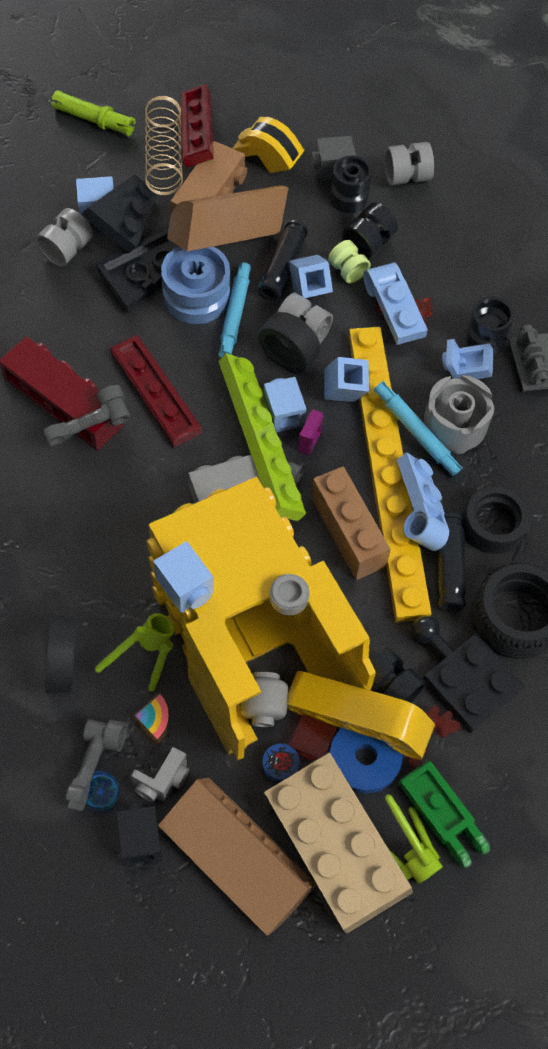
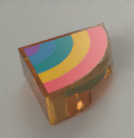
[133,692,170,745]

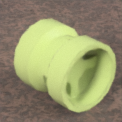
[328,240,371,284]

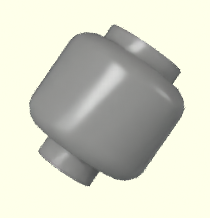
[240,672,288,727]

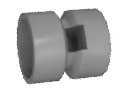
[384,142,434,186]
[35,208,93,267]
[278,292,333,344]

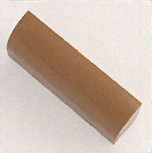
[167,185,288,252]
[158,778,317,936]

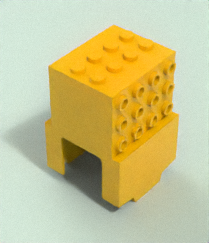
[146,476,376,760]

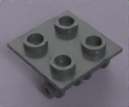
[508,325,548,392]

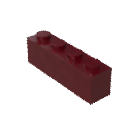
[0,336,124,451]

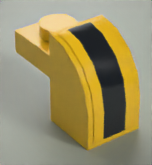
[232,117,304,173]

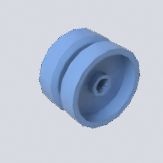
[161,246,230,324]

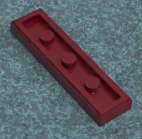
[181,84,214,168]
[110,335,202,448]

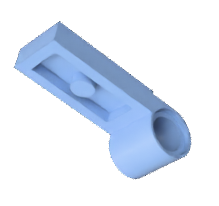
[364,262,428,345]
[397,452,449,551]

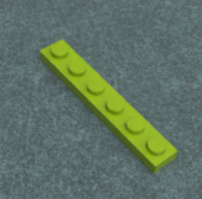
[218,353,306,521]

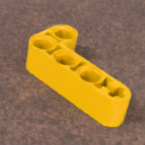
[287,671,435,760]

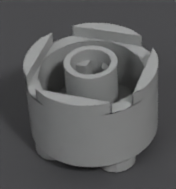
[423,375,494,454]

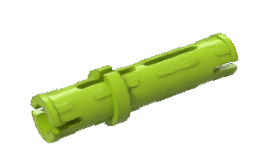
[51,90,136,136]

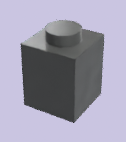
[311,136,356,181]

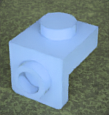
[442,339,493,379]

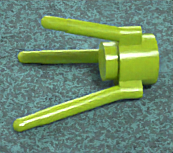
[95,613,174,691]
[385,794,443,884]

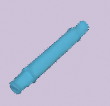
[218,262,251,358]
[373,381,463,477]

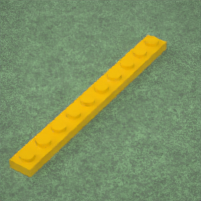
[348,327,432,622]

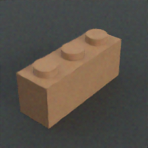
[170,141,247,214]
[311,466,391,580]

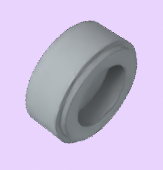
[270,574,310,615]

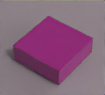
[298,409,324,455]

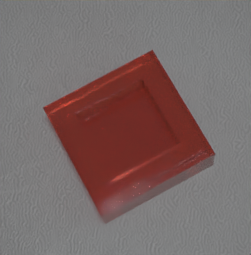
[289,714,337,761]

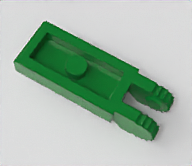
[398,760,490,868]

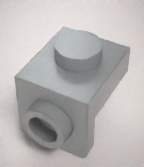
[130,747,189,803]

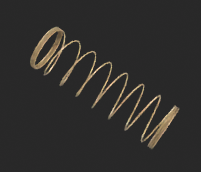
[145,96,183,195]

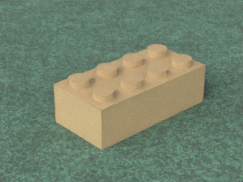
[264,752,413,934]

